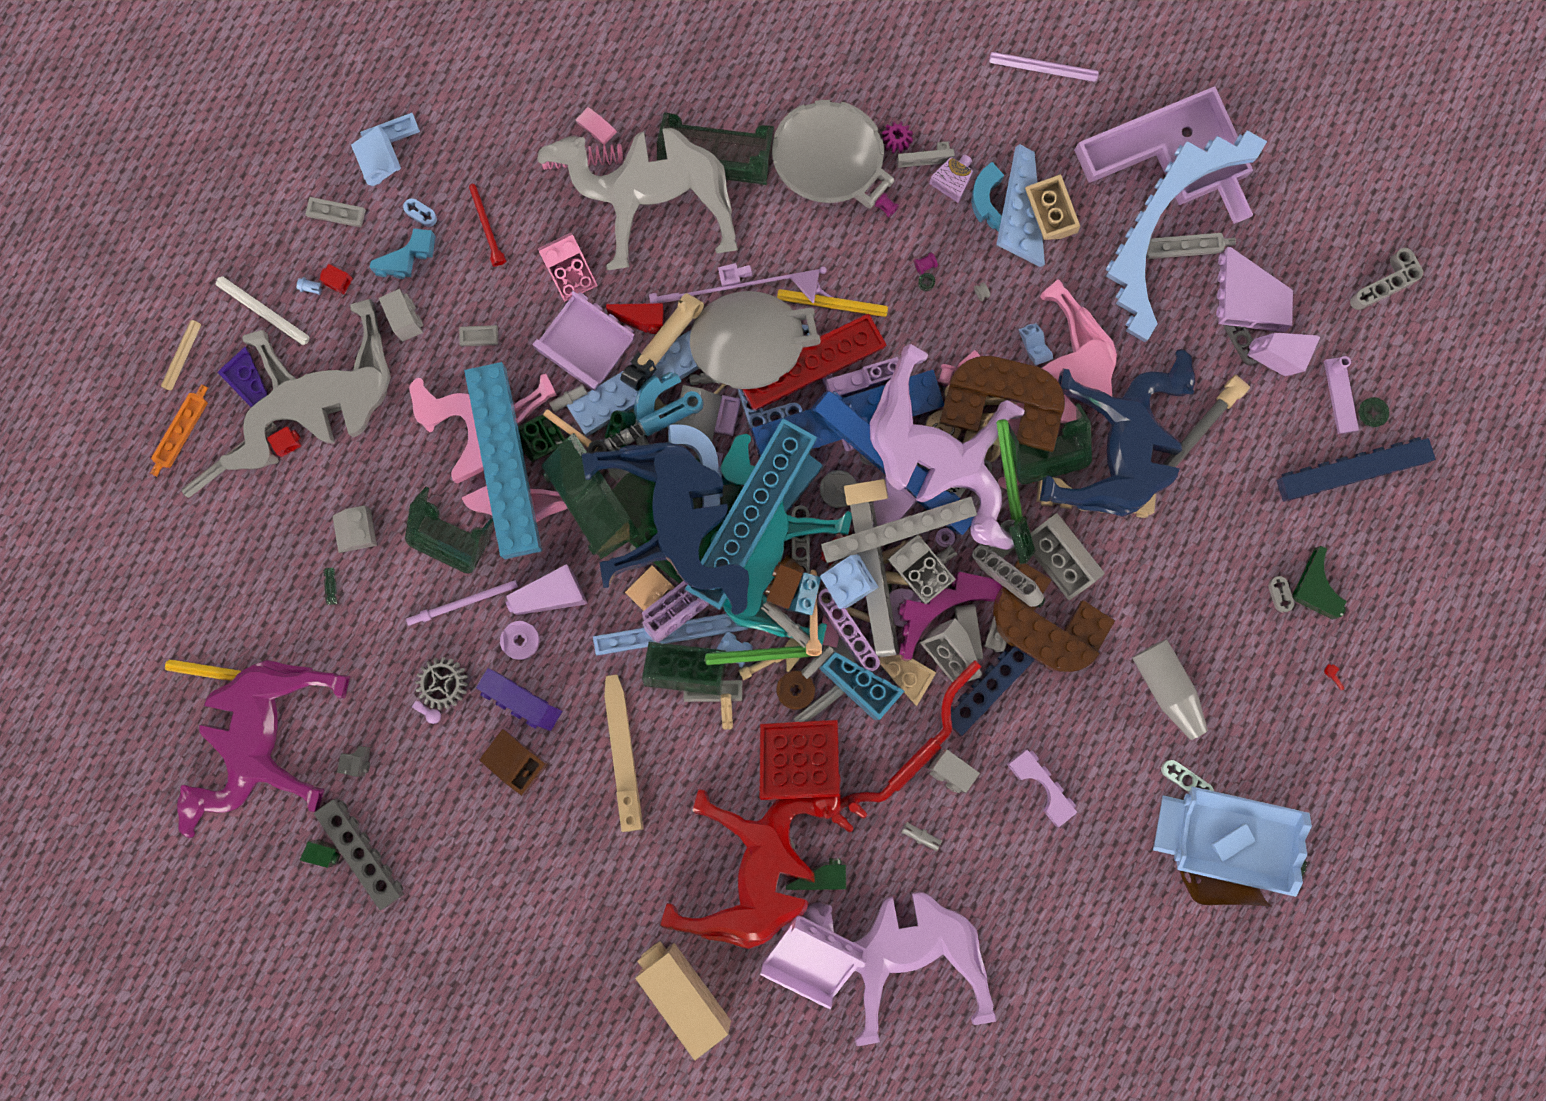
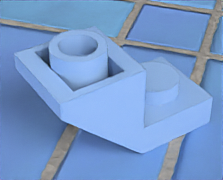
[1019,323,1053,365]

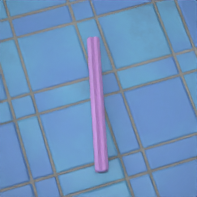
[989,52,1098,82]

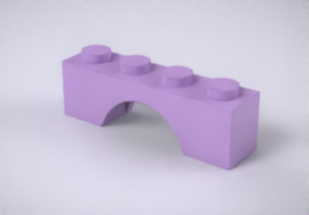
[1007,750,1077,827]

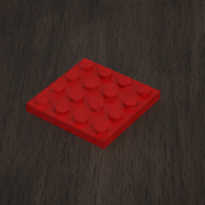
[759,720,840,800]

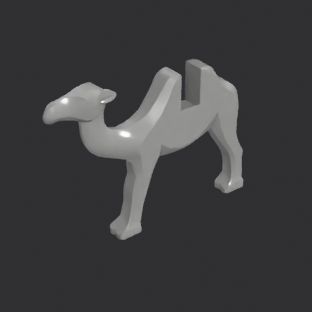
[537,128,738,270]
[220,299,391,470]

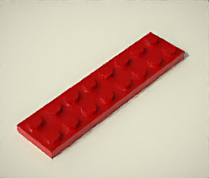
[742,313,887,411]

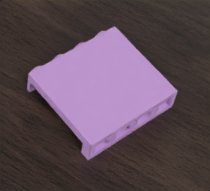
[532,291,635,391]
[760,916,867,1009]

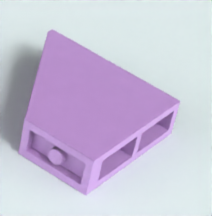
[1216,247,1293,333]

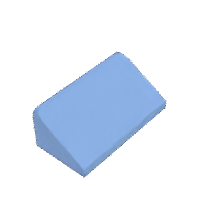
[1211,823,1255,862]

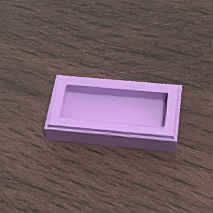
[714,395,741,436]

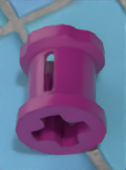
[875,193,899,218]
[914,252,938,275]

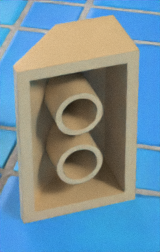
[1025,174,1080,240]

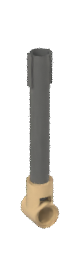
[1163,374,1250,467]

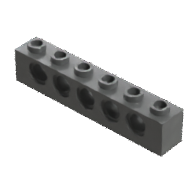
[314,799,404,911]

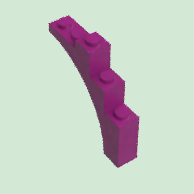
[898,572,1002,661]

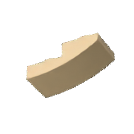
[844,479,889,505]

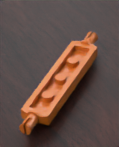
[150,384,209,477]

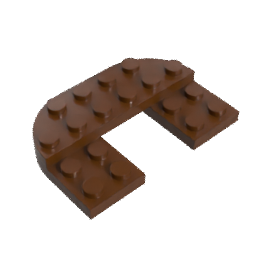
[939,356,1065,452]
[993,559,1115,672]

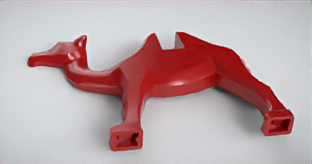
[660,774,841,949]

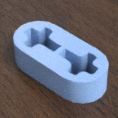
[403,199,437,227]

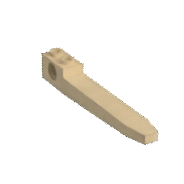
[605,675,644,832]

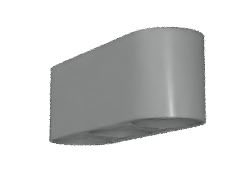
[954,604,983,660]

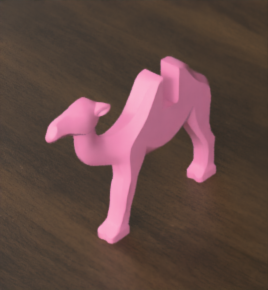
[957,279,1117,489]
[409,373,605,522]

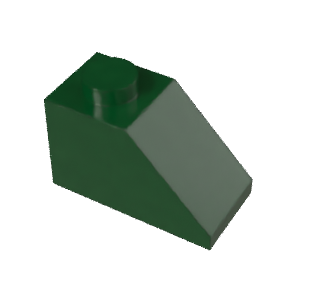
[300,839,341,868]

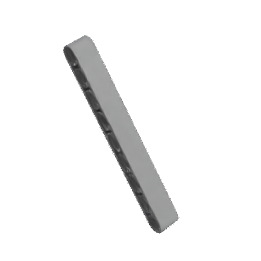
[850,502,899,658]

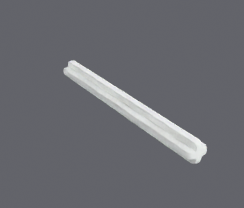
[216,277,310,345]

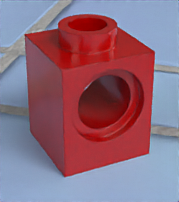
[319,264,353,295]
[267,426,301,457]

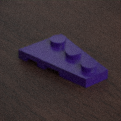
[217,347,269,407]

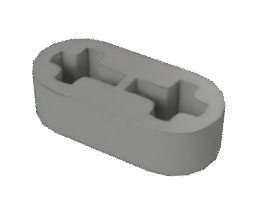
[1268,576,1294,613]

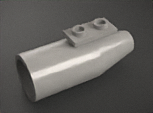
[1132,639,1208,740]

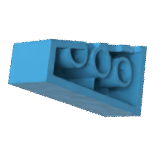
[819,652,905,720]

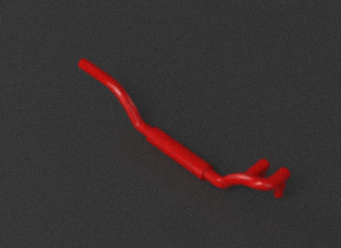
[831,660,982,832]

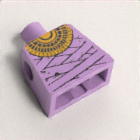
[929,155,973,203]

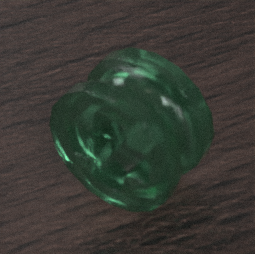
[918,273,935,292]

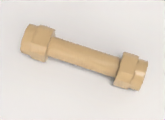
[738,659,784,680]

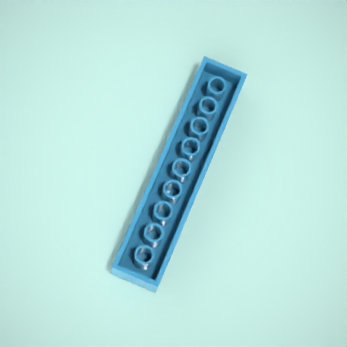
[464,362,542,559]
[685,418,817,610]

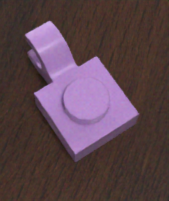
[718,263,752,287]

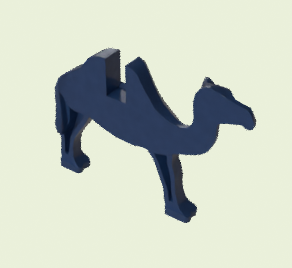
[1040,349,1195,517]
[581,442,749,615]

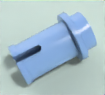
[297,277,323,295]

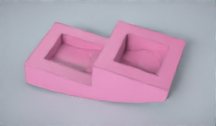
[576,107,617,145]
[822,610,841,648]

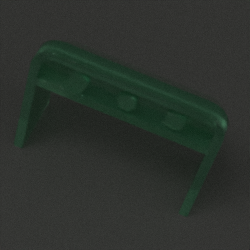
[1008,404,1092,484]
[405,486,494,574]

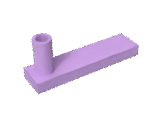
[1324,356,1359,434]

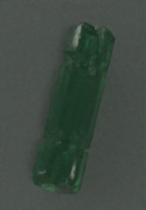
[323,568,337,605]

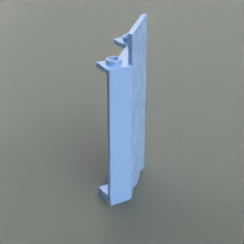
[1153,787,1312,897]

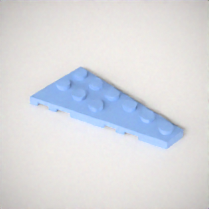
[996,144,1045,267]

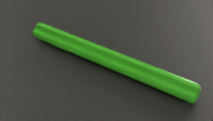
[996,419,1023,526]
[705,646,814,665]

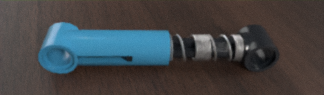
[588,391,704,454]

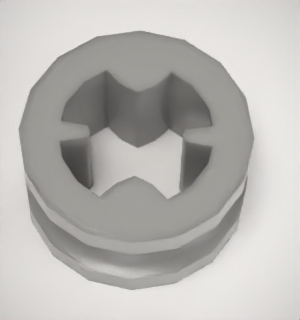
[974,282,990,301]

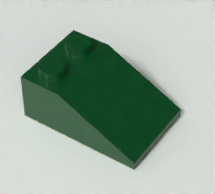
[786,858,846,890]

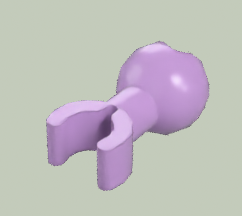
[412,700,441,724]

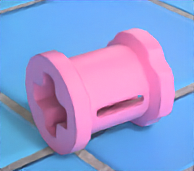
[937,364,957,387]

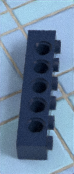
[951,646,1035,736]

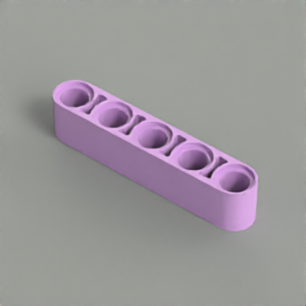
[817,589,880,671]

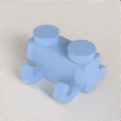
[715,632,753,668]

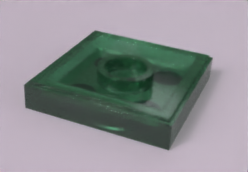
[1009,516,1036,564]

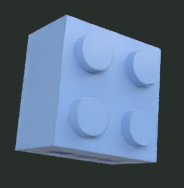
[820,554,879,609]

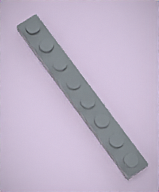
[821,497,977,563]

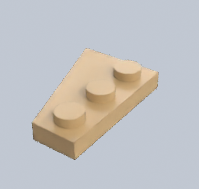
[879,654,936,706]

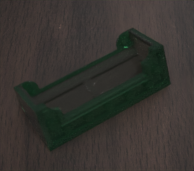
[656,113,774,185]

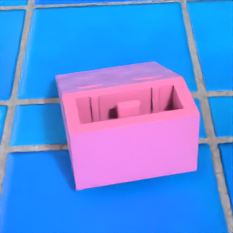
[538,233,598,302]

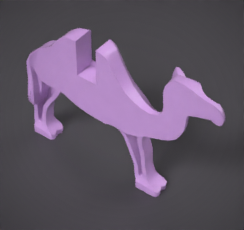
[870,344,1025,550]
[782,892,997,1046]

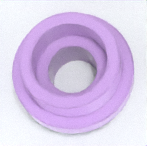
[936,528,955,547]

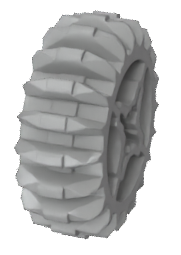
[415,657,469,710]

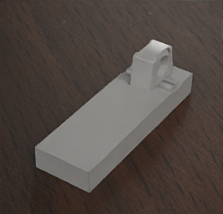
[897,142,955,168]

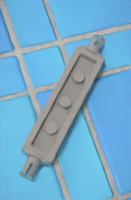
[1146,233,1236,259]

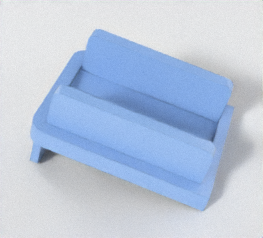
[351,126,401,186]

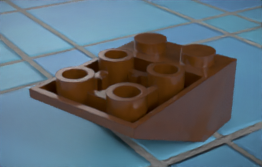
[765,555,804,609]
[479,729,549,796]

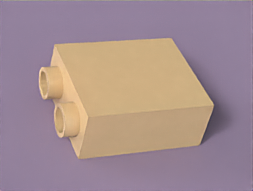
[635,941,731,1060]

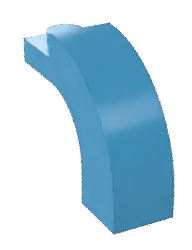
[971,162,1004,232]
[634,372,681,435]

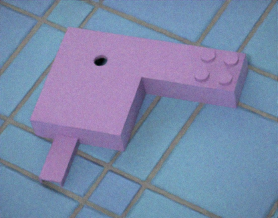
[1074,86,1253,224]

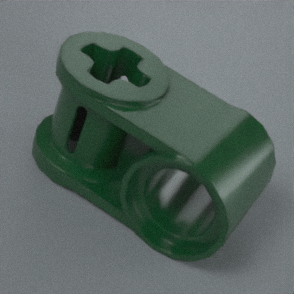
[605,410,636,448]

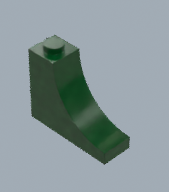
[1292,546,1347,620]

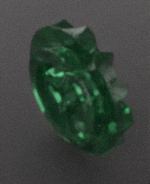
[1357,397,1390,428]

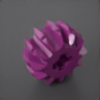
[882,121,913,154]

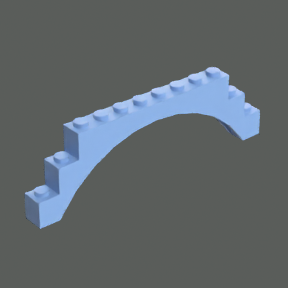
[1105,130,1267,342]

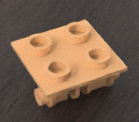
[625,566,675,611]

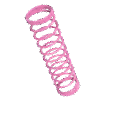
[542,144,623,170]

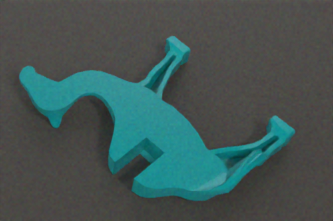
[711,434,852,645]

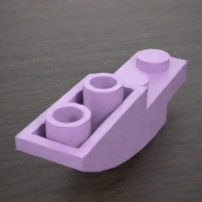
[825,357,899,396]

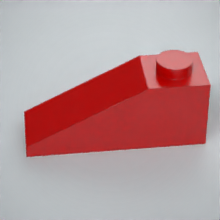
[606,303,664,334]

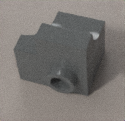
[337,746,371,777]

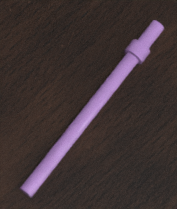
[406,580,518,626]

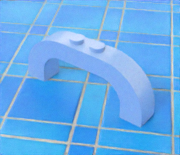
[668,425,723,508]

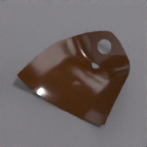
[1180,870,1272,907]

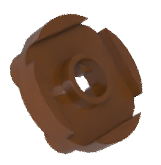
[776,671,815,710]

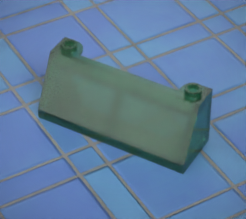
[541,433,640,559]

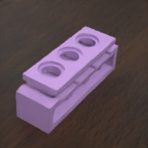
[642,581,710,644]

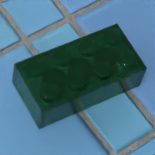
[642,642,726,695]

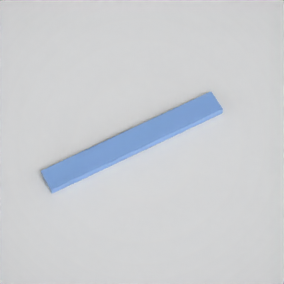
[593,613,748,656]

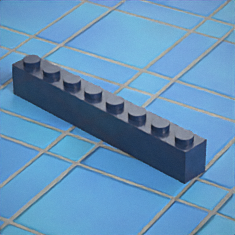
[1276,437,1436,502]

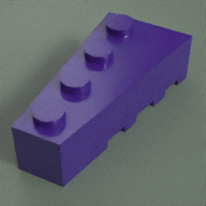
[476,668,563,731]

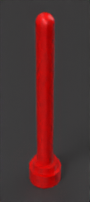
[469,183,507,267]

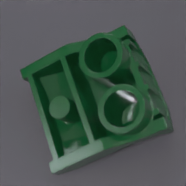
[518,411,569,462]

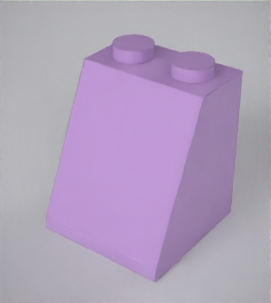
[1248,333,1320,376]

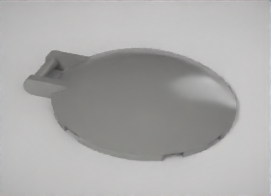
[772,100,895,209]
[690,291,821,389]

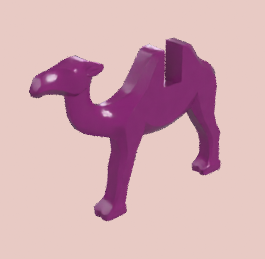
[177,660,350,838]

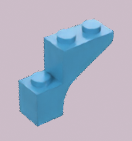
[370,229,436,279]

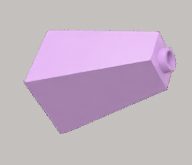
[874,477,917,526]
[506,564,587,615]

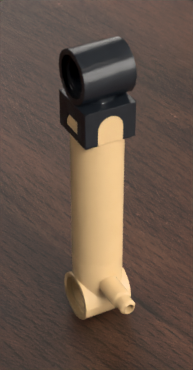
[620,293,704,391]

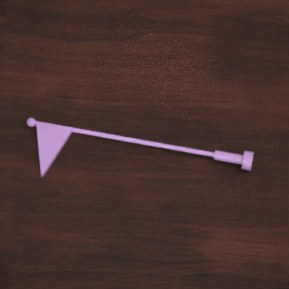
[649,267,827,303]

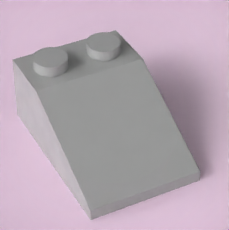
[920,618,982,682]

